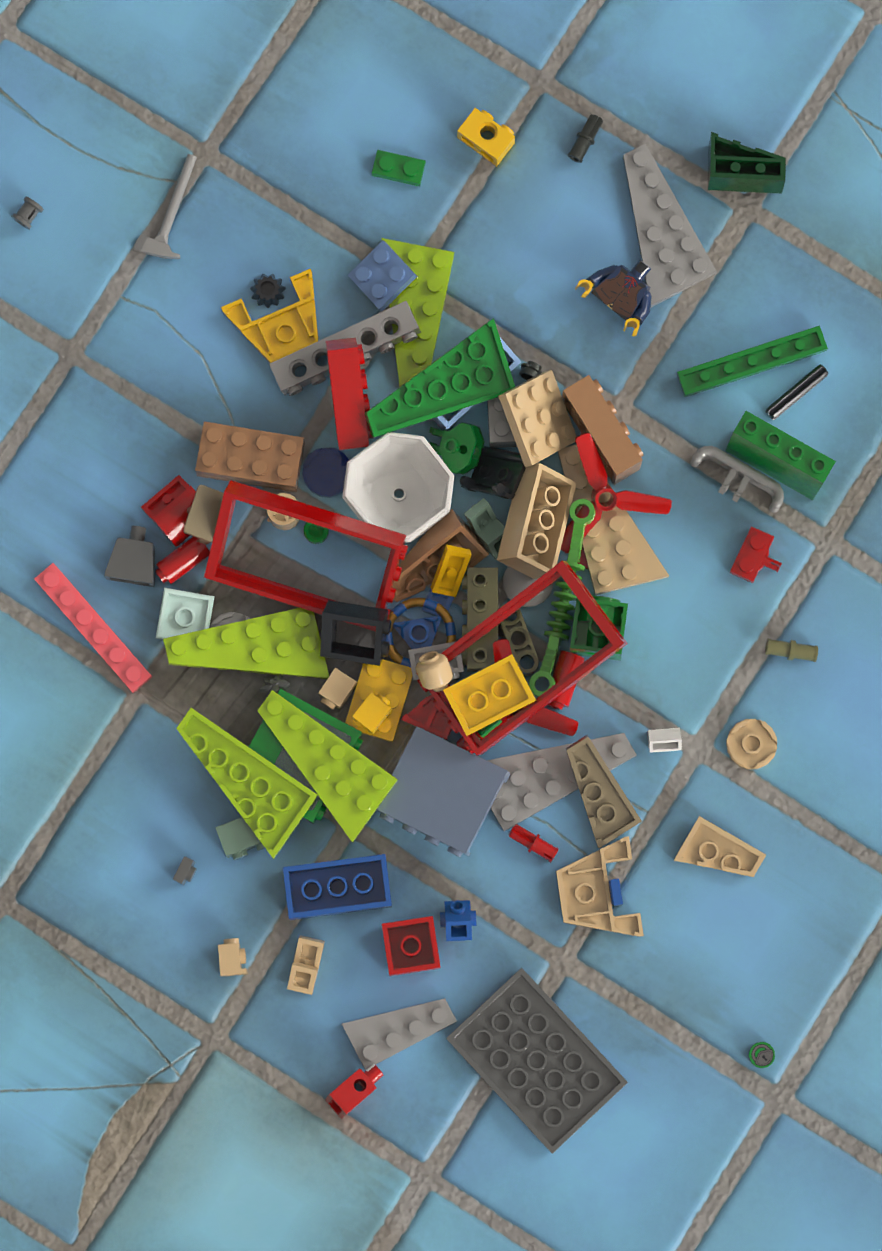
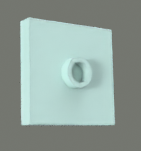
[156,588,214,640]

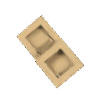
[287,935,325,995]

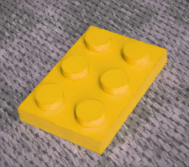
[443,654,536,736]
[345,659,413,742]

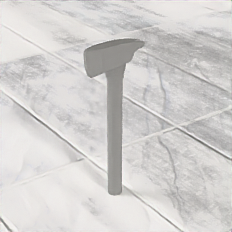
[134,154,197,259]

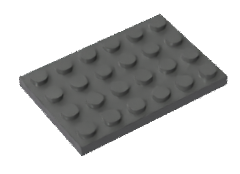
[446,968,628,1154]

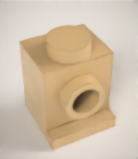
[218,938,248,977]

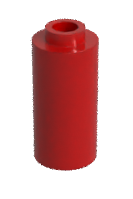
[155,536,210,584]
[548,651,585,710]

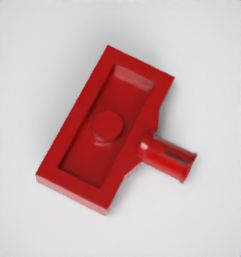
[730,526,782,583]

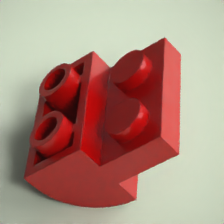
[141,475,196,547]

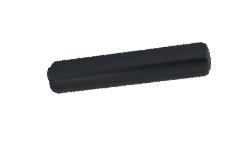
[766,364,828,420]

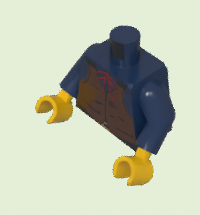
[575,260,652,337]

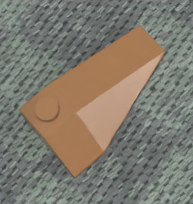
[392,509,489,602]

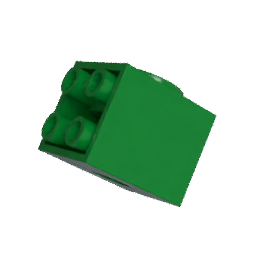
[570,596,628,661]

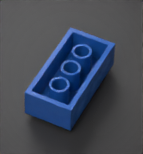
[283,854,392,920]

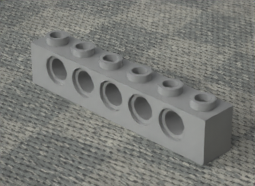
[269,301,421,396]

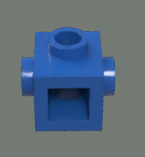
[440,900,477,941]

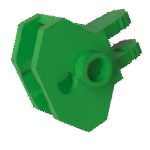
[428,422,485,475]

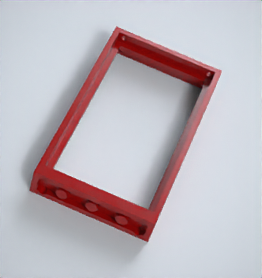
[204,480,408,632]
[416,560,628,756]

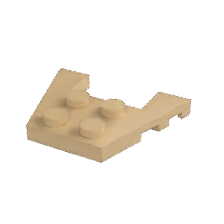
[556,836,644,937]

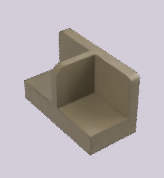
[183,485,224,545]

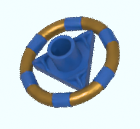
[386,597,457,667]

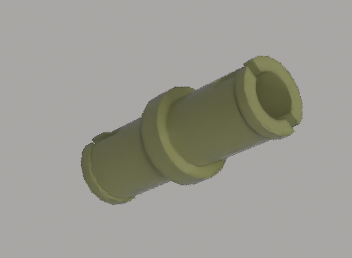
[765,638,818,662]

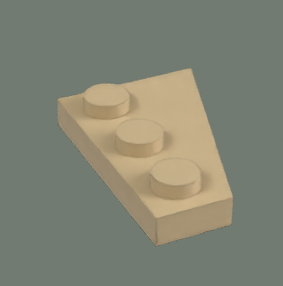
[674,816,766,877]

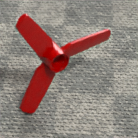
[561,432,672,553]
[456,639,578,752]

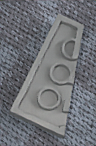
[342,998,457,1070]

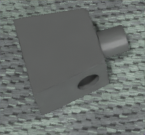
[104,526,155,587]

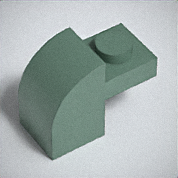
[464,498,505,559]

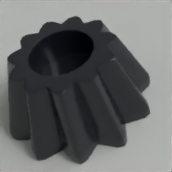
[250,274,286,308]

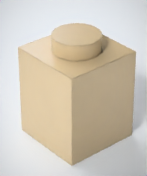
[318,668,357,710]

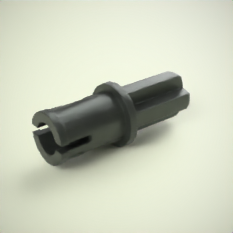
[568,114,603,163]

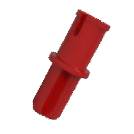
[509,824,559,863]

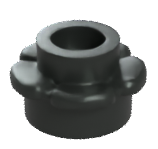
[519,361,543,381]

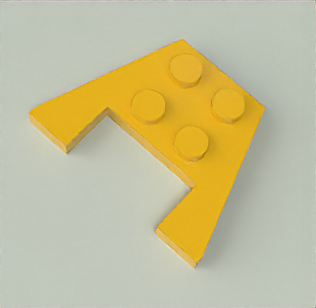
[221,269,318,363]

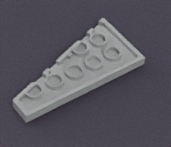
[623,144,717,308]
[487,733,637,832]

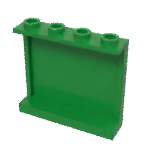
[725,411,836,500]

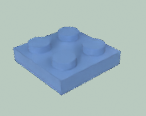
[348,240,418,311]

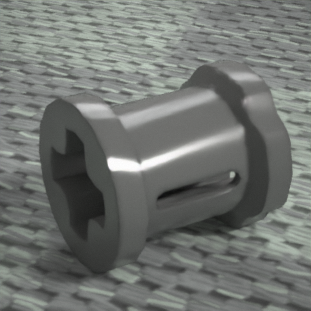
[11,196,44,230]

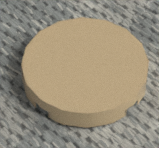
[726,719,777,770]

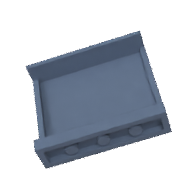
[377,726,510,858]

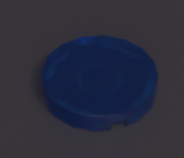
[302,447,349,498]

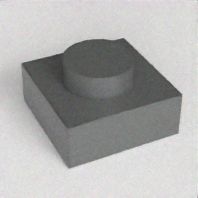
[173,856,197,885]

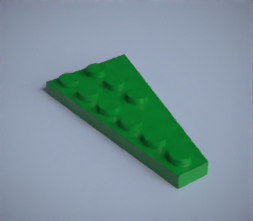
[365,318,515,438]

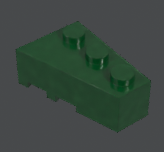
[708,132,786,194]

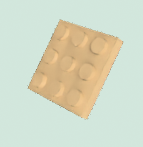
[498,370,577,467]

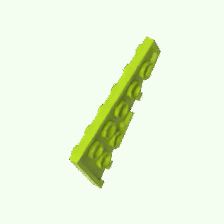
[163,608,329,679]
[258,690,398,843]

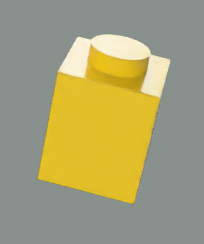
[352,693,392,735]

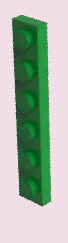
[677,325,828,397]

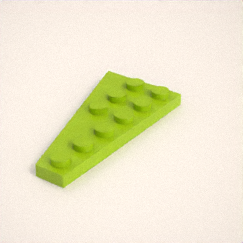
[381,238,455,387]
[176,708,318,859]

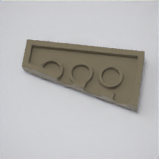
[566,735,642,848]

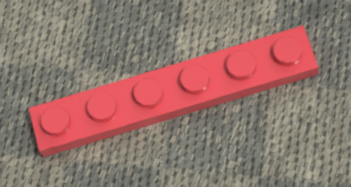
[34,563,152,693]

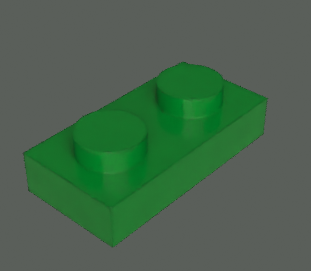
[372,150,426,187]

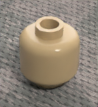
[415,651,453,692]

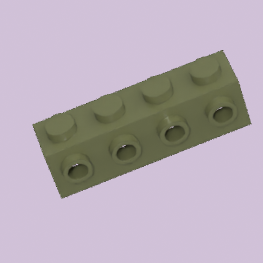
[462,567,498,672]

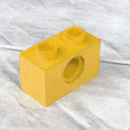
[457,108,515,167]

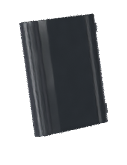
[460,446,526,499]

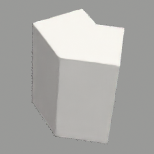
[647,728,682,753]

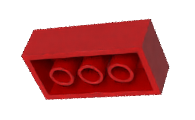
[326,337,373,450]

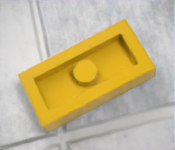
[431,545,472,597]

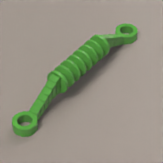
[529,499,596,697]

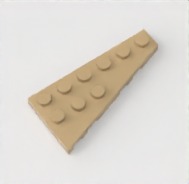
[558,445,669,595]

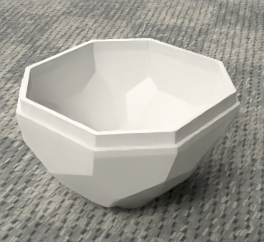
[342,432,455,543]

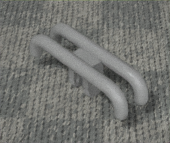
[690,446,784,513]

